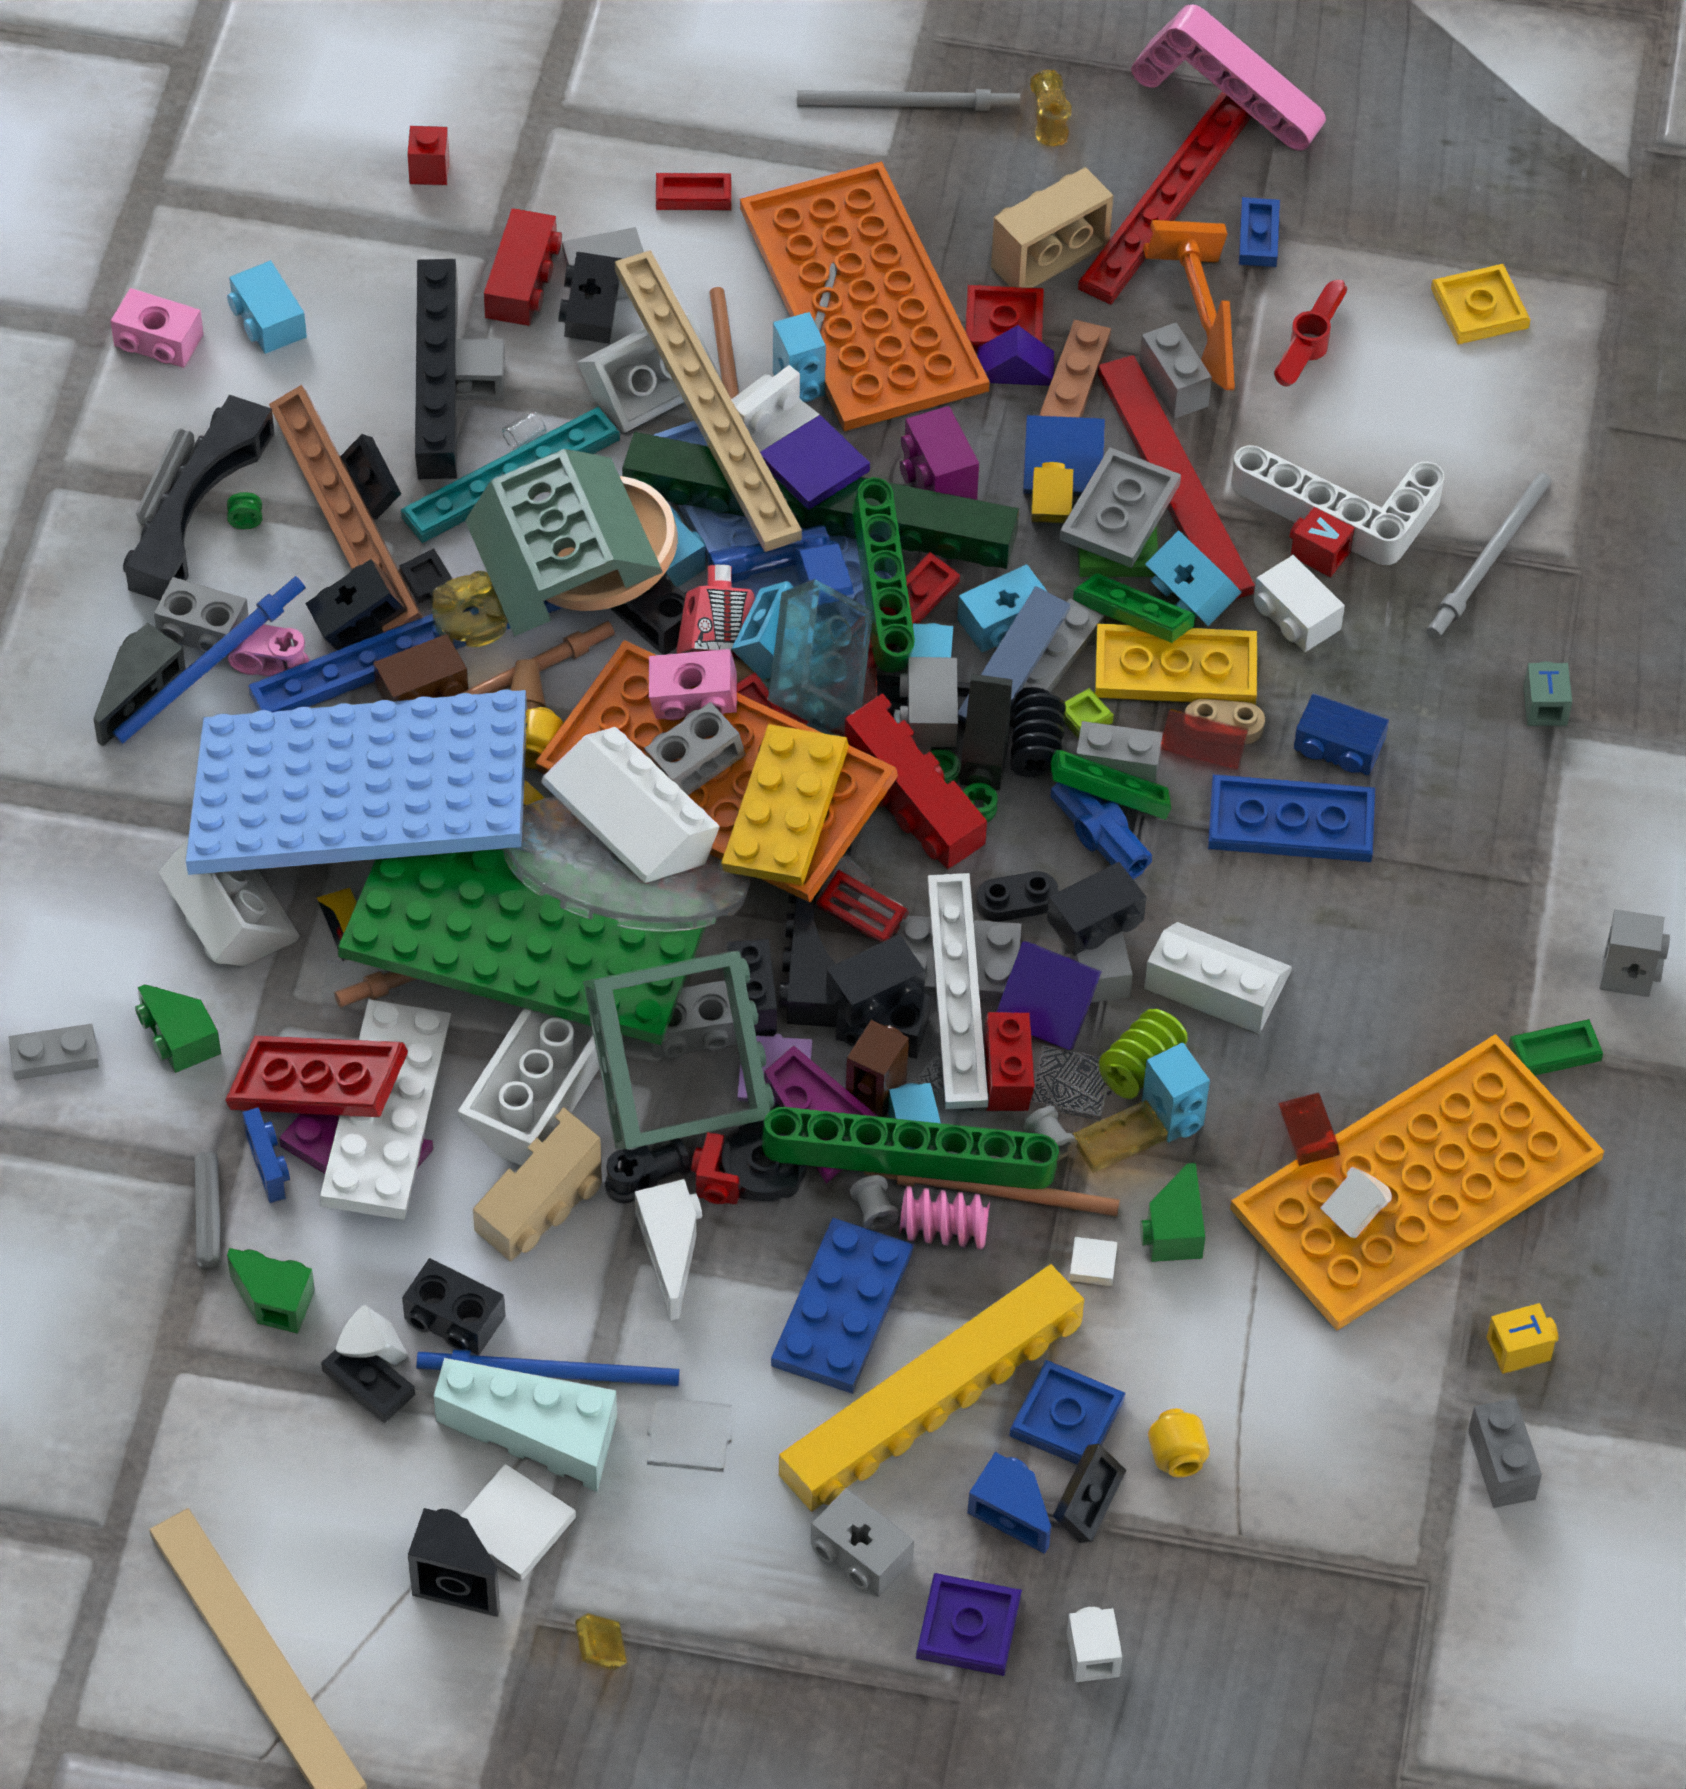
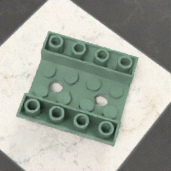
[465,449,663,637]

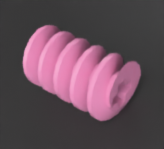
[899,1186,990,1250]

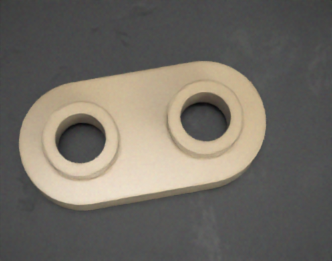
[1183,699,1265,744]

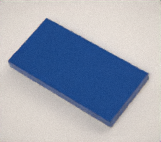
[1208,774,1375,862]

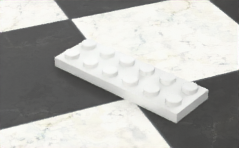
[320,999,451,1220]

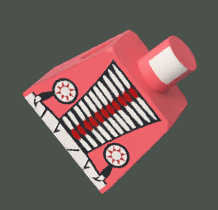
[677,565,755,658]

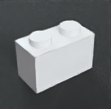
[1254,555,1345,652]

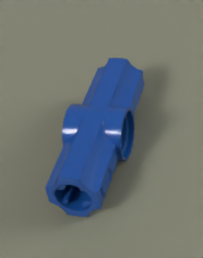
[1050,782,1152,879]

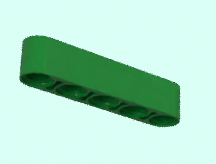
[852,477,915,673]

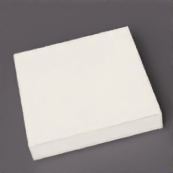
[460,1464,576,1582]

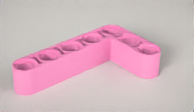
[1131,4,1326,151]

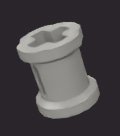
[1023,1106,1077,1161]
[850,1175,899,1232]

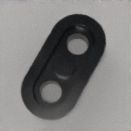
[976,871,1058,922]

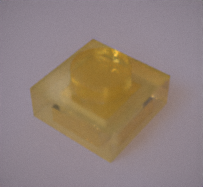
[575,1613,627,1670]

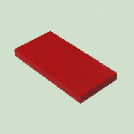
[225,1036,408,1117]

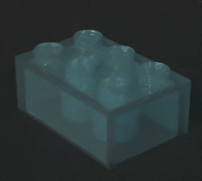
[768,579,873,730]

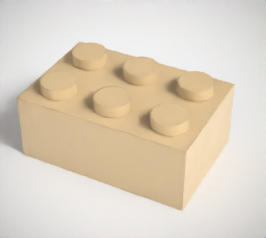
[991,167,1113,288]

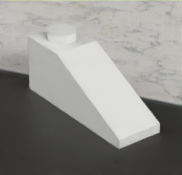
[635,1179,702,1321]

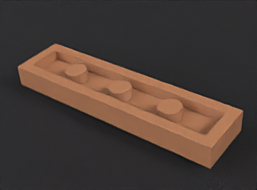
[1039,319,1111,418]

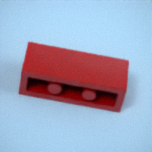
[484,208,562,326]

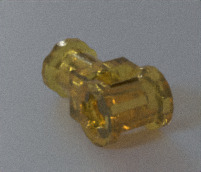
[1030,69,1072,146]

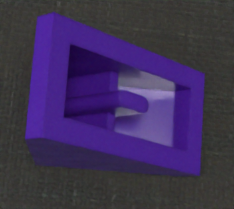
[977,325,1054,386]

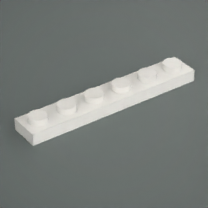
[928,873,988,1109]

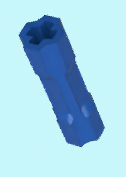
[708,525,830,583]

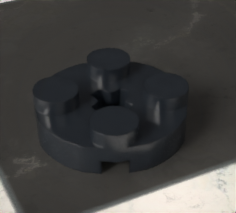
[722,1120,807,1201]

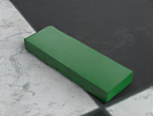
[1073,573,1195,643]
[1051,750,1171,820]

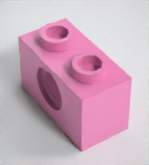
[111,288,204,368]
[649,649,737,720]

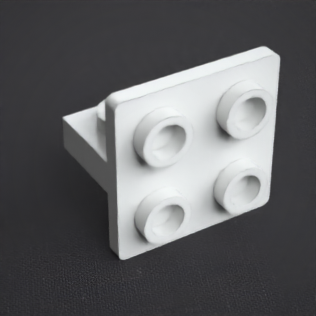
[731,365,820,452]

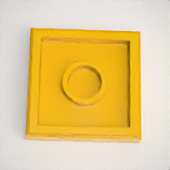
[1431,264,1531,345]

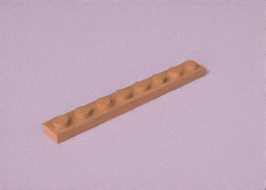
[269,385,423,632]

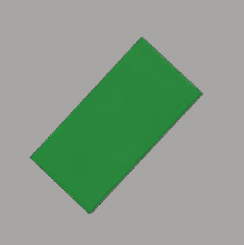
[1509,1019,1603,1076]

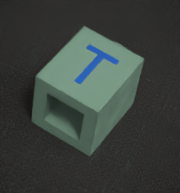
[1523,661,1572,726]

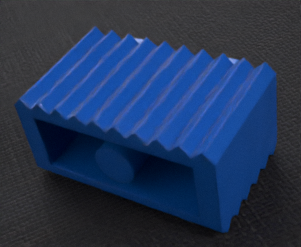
[1294,693,1389,776]

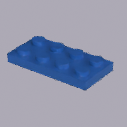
[771,1217,913,1394]

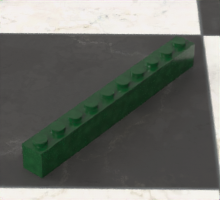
[622,432,1019,569]

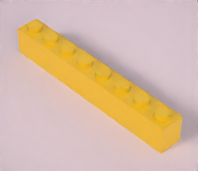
[778,1264,1084,1512]

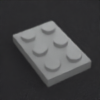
[1059,447,1181,568]
[896,915,1022,1001]

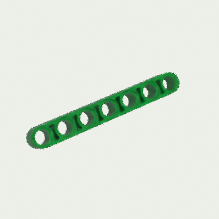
[762,1107,1059,1189]

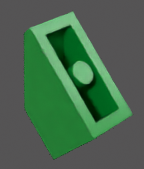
[1140,1163,1206,1262]

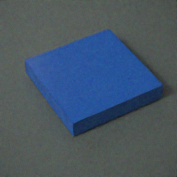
[1023,415,1105,496]
[1009,1360,1126,1465]

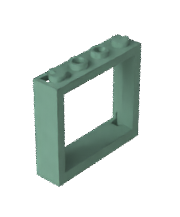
[583,951,774,1149]

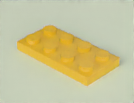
[1095,624,1257,705]
[721,724,849,886]

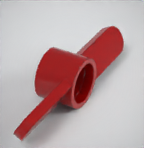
[1274,279,1348,387]

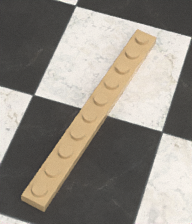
[615,250,802,552]

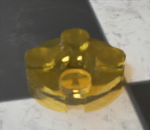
[432,571,508,647]

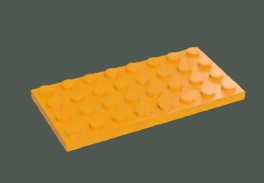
[1230,1034,1604,1331]

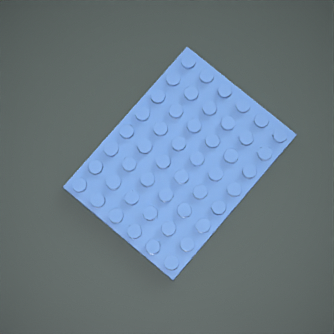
[186,690,527,875]

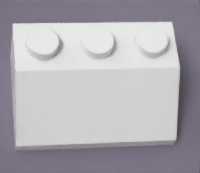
[577,312,722,433]
[159,838,300,966]
[1144,922,1292,1034]

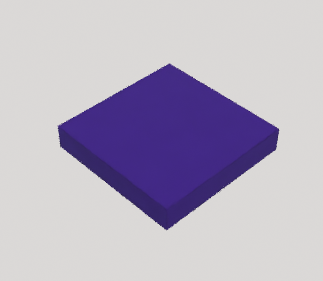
[760,415,870,510]
[996,941,1102,1050]
[916,1573,1022,1676]

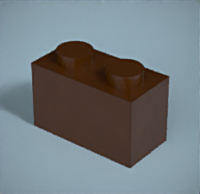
[373,634,469,702]
[846,1020,909,1117]

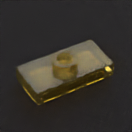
[1073,1100,1168,1173]

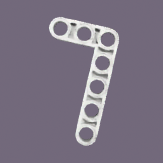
[1231,445,1445,565]

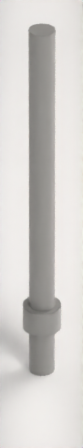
[797,89,1020,112]
[1426,473,1552,639]

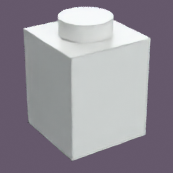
[1067,1607,1122,1682]

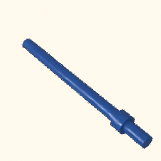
[112,576,306,744]
[416,1349,680,1386]

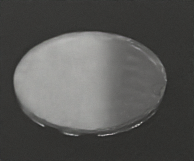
[503,796,751,931]

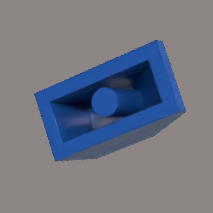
[793,535,854,601]
[967,1452,1051,1554]

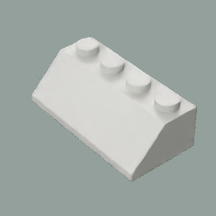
[541,727,720,883]
[458,1008,600,1166]

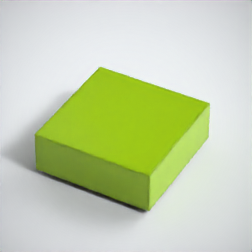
[1064,688,1114,739]

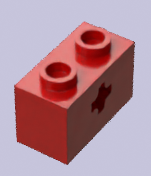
[983,1012,1035,1111]

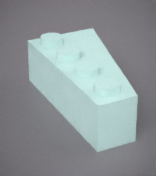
[434,1358,617,1492]

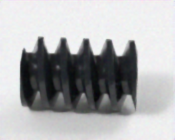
[1010,687,1066,777]

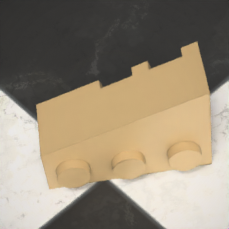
[473,1107,602,1262]

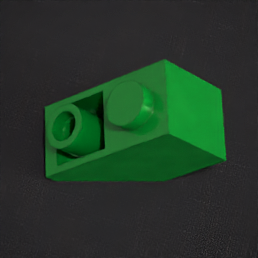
[135,984,221,1073]
[227,1248,315,1334]

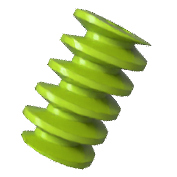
[1099,1009,1188,1099]

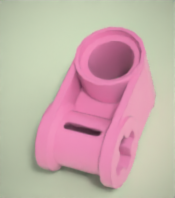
[228,624,309,677]

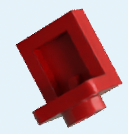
[691,1132,739,1205]

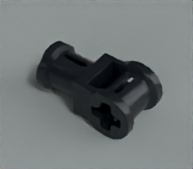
[605,1138,691,1204]

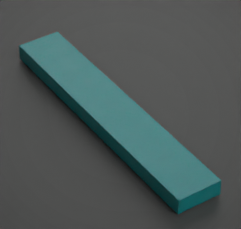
[401,407,620,543]

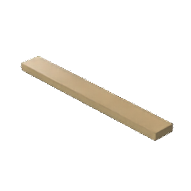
[149,1508,367,1789]

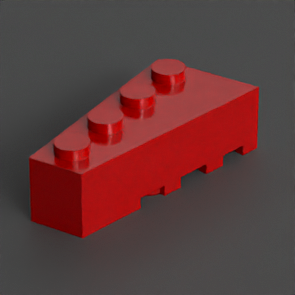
[844,693,987,869]

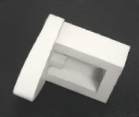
[1321,1167,1392,1238]
[336,1305,409,1366]

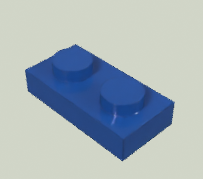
[1239,197,1280,267]
[242,1107,290,1203]

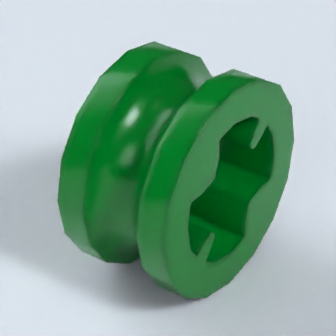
[227,492,263,530]
[963,783,998,823]

